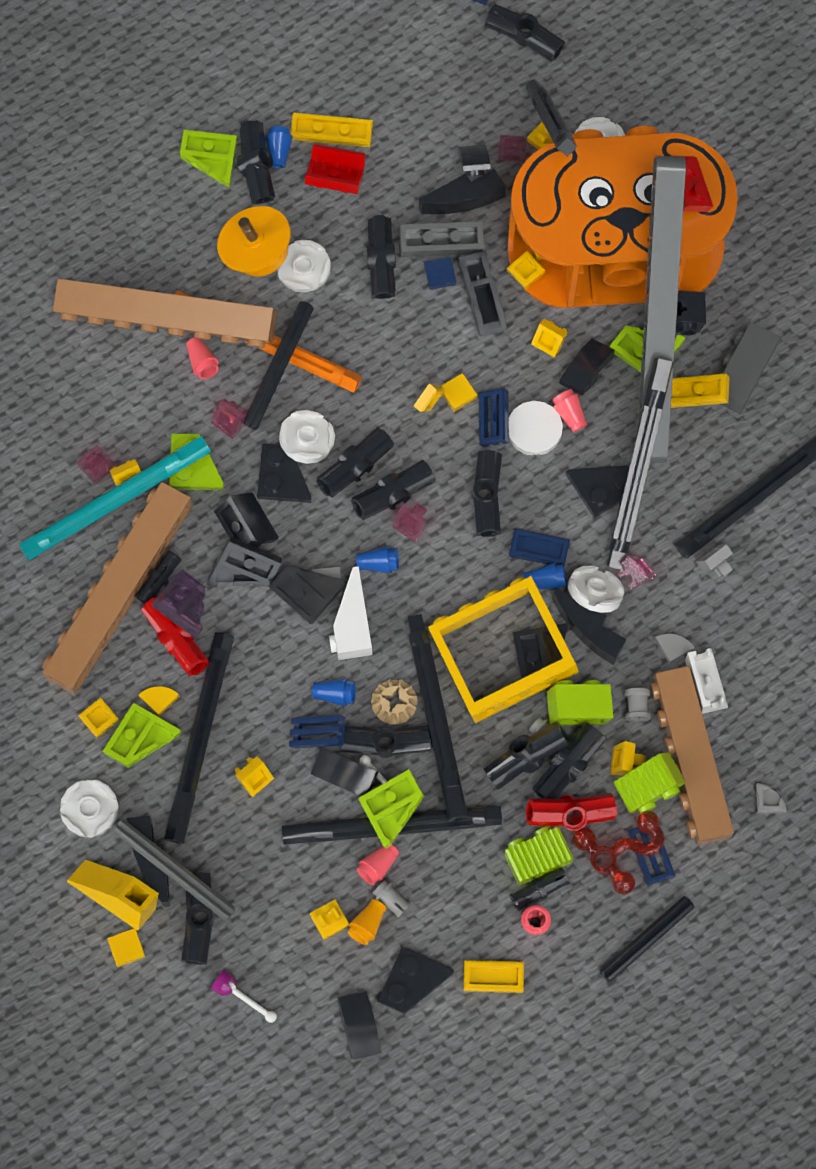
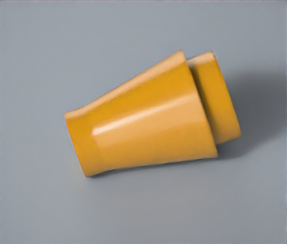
[348,899,387,945]

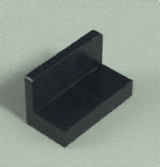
[214,493,279,548]

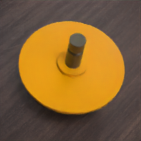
[217,206,291,277]

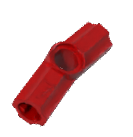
[141,595,209,677]
[525,793,617,831]

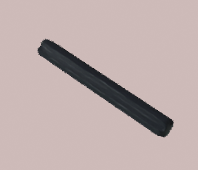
[243,301,314,430]

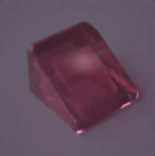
[498,135,527,163]

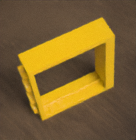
[428,576,579,724]

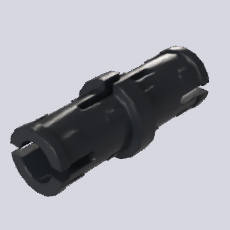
[134,550,182,604]
[509,867,570,912]

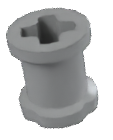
[624,688,651,722]

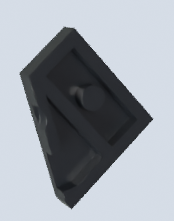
[257,443,312,503]
[513,623,568,679]

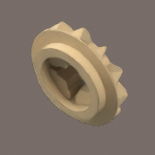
[371,679,417,724]

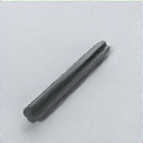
[114,819,235,921]

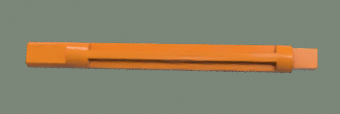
[174,290,363,393]

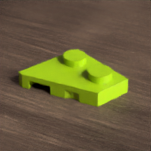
[180,130,238,187]
[169,434,224,490]
[103,703,182,768]

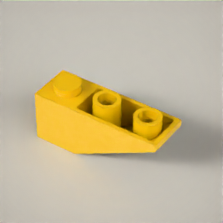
[67,860,159,931]

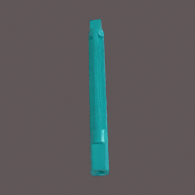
[19,436,211,561]

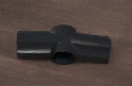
[485,4,565,62]
[237,120,275,205]
[367,215,396,299]
[316,427,394,498]
[472,450,502,538]
[351,460,436,520]
[484,722,571,790]
[532,722,607,799]
[341,725,430,758]
[181,872,214,965]

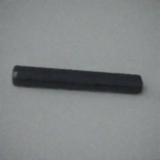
[600,896,694,982]

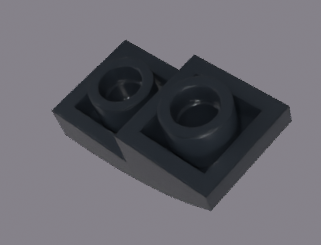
[458,145,491,176]
[559,338,615,395]
[311,747,379,796]
[337,990,382,1060]

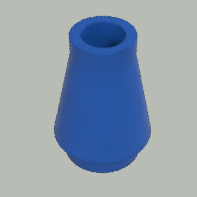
[266,126,293,168]
[356,545,399,574]
[524,562,567,590]
[312,678,356,707]

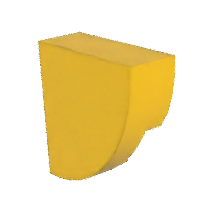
[138,686,180,716]

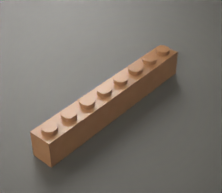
[53,279,278,348]
[42,482,193,695]

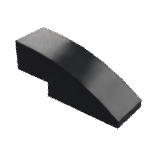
[419,169,506,215]
[457,251,508,337]
[553,589,627,665]
[127,816,170,907]

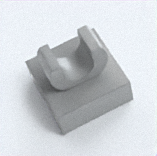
[695,544,733,577]

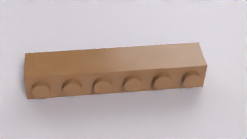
[650,666,734,845]

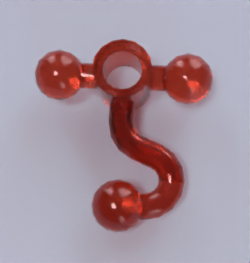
[573,810,665,895]

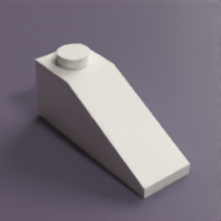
[329,566,372,660]

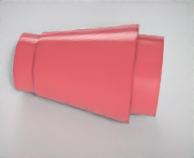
[186,338,219,379]
[552,389,588,433]
[357,845,399,886]
[521,905,551,935]

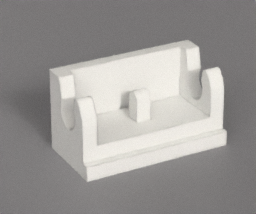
[685,648,728,714]

